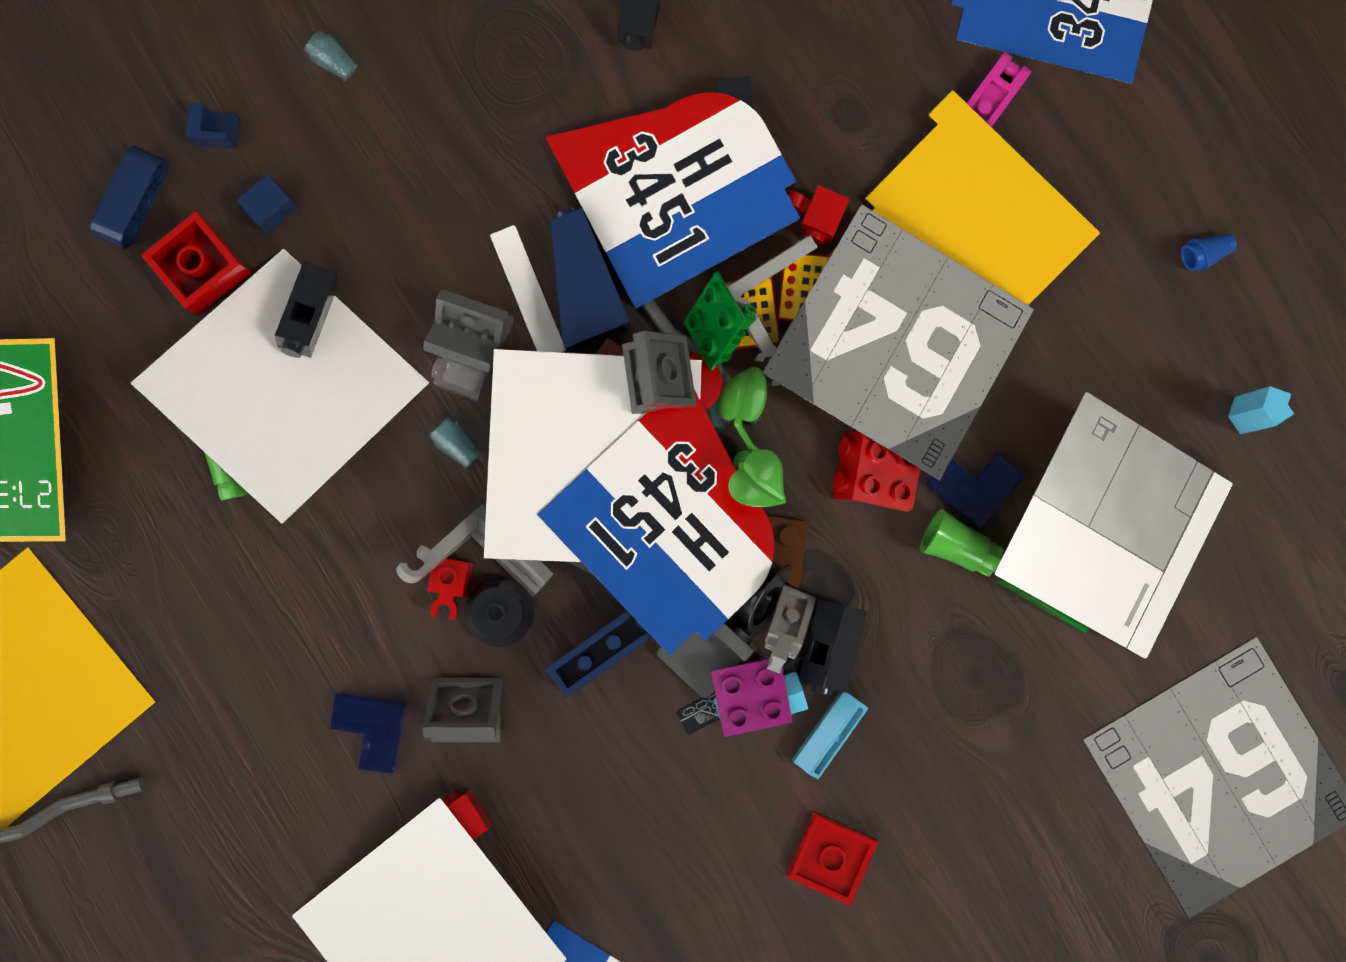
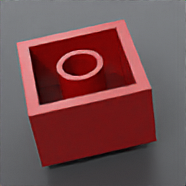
[141,211,252,316]

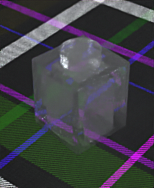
[431,357,487,401]

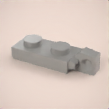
[765,585,816,674]

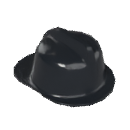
[734,564,792,637]

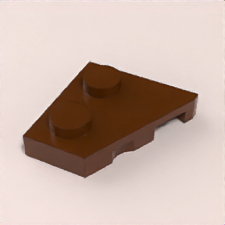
[767,516,809,588]

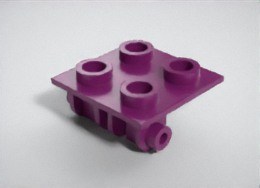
[711,658,793,737]

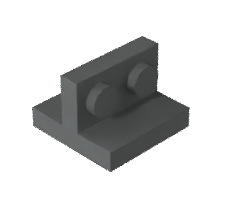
[423,289,514,373]
[622,331,696,414]
[422,678,502,742]

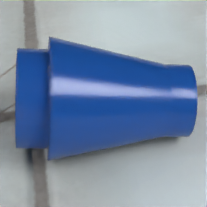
[1181,233,1237,272]

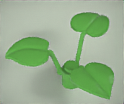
[717,367,786,507]

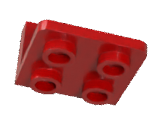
[832,431,920,512]

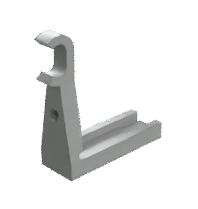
[727,235,818,386]
[396,504,554,596]

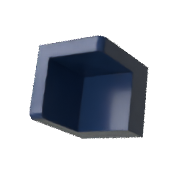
[186,103,240,149]
[238,174,299,233]

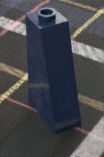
[550,207,630,353]

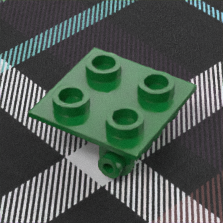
[683,271,757,370]

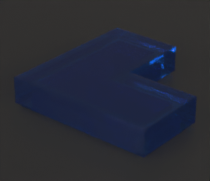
[926,454,1024,529]
[330,693,406,774]

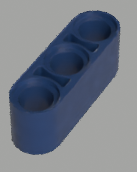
[90,146,169,249]

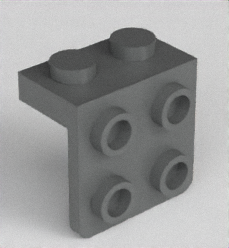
[657,623,754,698]

